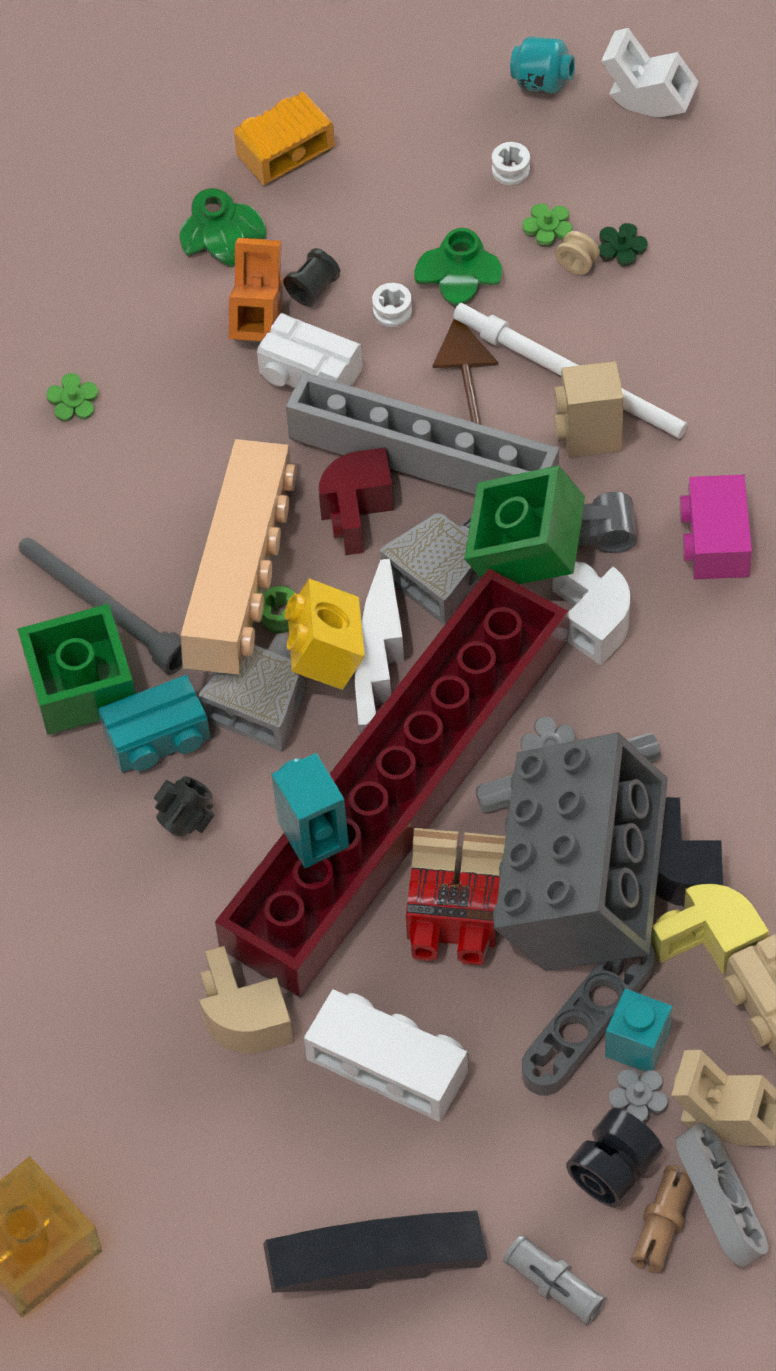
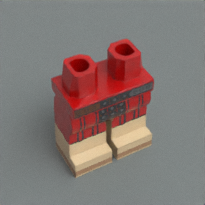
[405,828,506,966]

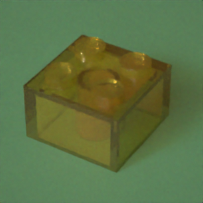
[0,1156,103,1318]

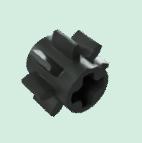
[154,776,215,837]

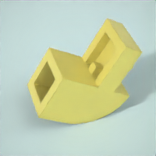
[651,884,769,974]

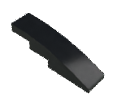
[263,1211,488,1293]

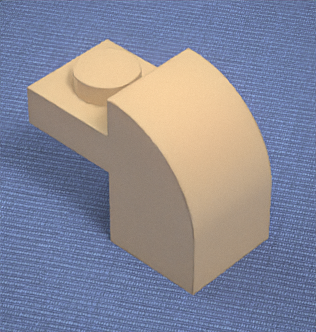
[199,946,294,1053]
[671,1050,776,1146]

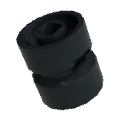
[566,1108,663,1208]

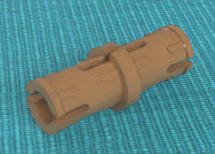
[630,1165,693,1273]

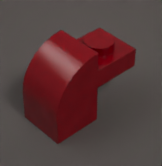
[318,447,394,555]

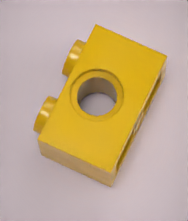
[284,578,365,690]

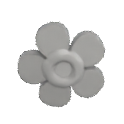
[521,717,575,751]
[609,1068,668,1123]

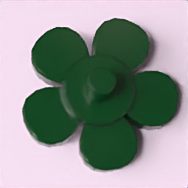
[599,223,648,266]

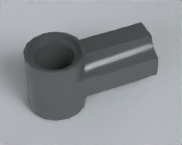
[578,492,637,553]

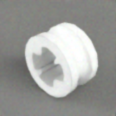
[492,142,530,186]
[372,283,412,328]

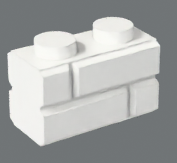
[257,313,363,388]

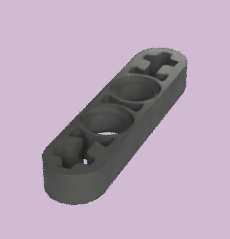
[522,943,655,1096]

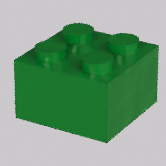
[464,465,585,584]
[17,604,135,735]

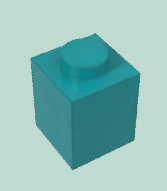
[605,988,672,1072]

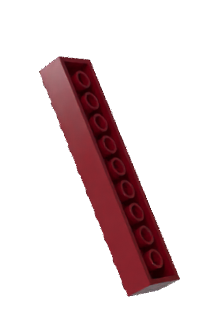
[215,568,569,998]

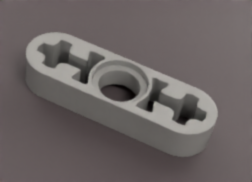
[676,1123,769,1267]

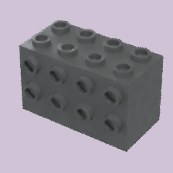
[493,732,668,971]

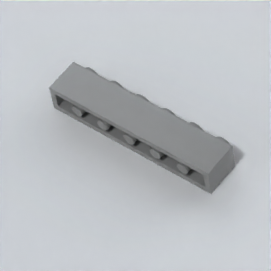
[286,372,559,494]

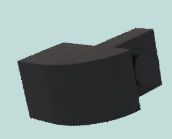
[656,797,723,907]

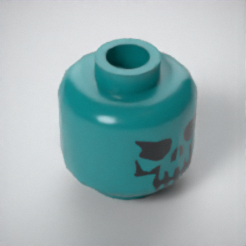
[510,36,576,94]

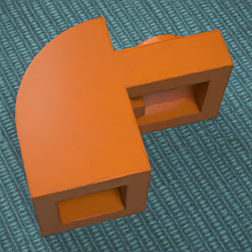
[229,238,284,341]

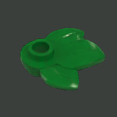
[179,188,266,267]
[414,228,502,306]

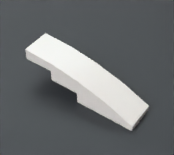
[355,559,404,735]

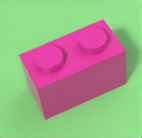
[679,474,752,579]

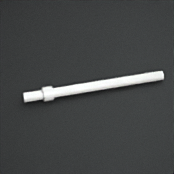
[453,303,688,439]

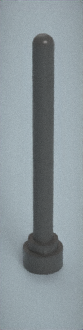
[18,538,183,674]

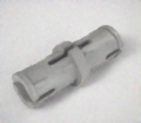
[503,1235,606,1325]

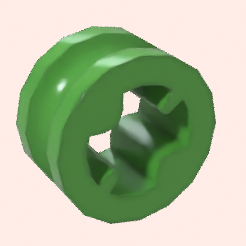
[261,586,295,634]

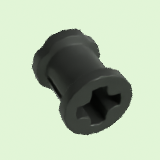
[283,248,341,307]

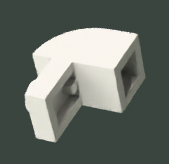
[601,28,699,117]
[552,561,630,666]

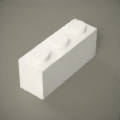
[304,989,468,1122]

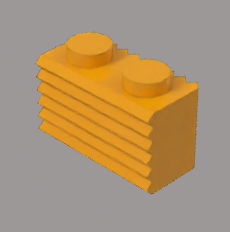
[234,91,335,185]

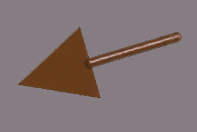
[432,319,498,425]

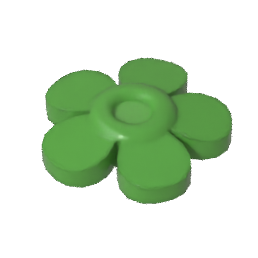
[522,203,572,246]
[46,373,98,422]

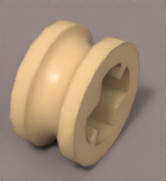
[555,231,600,275]

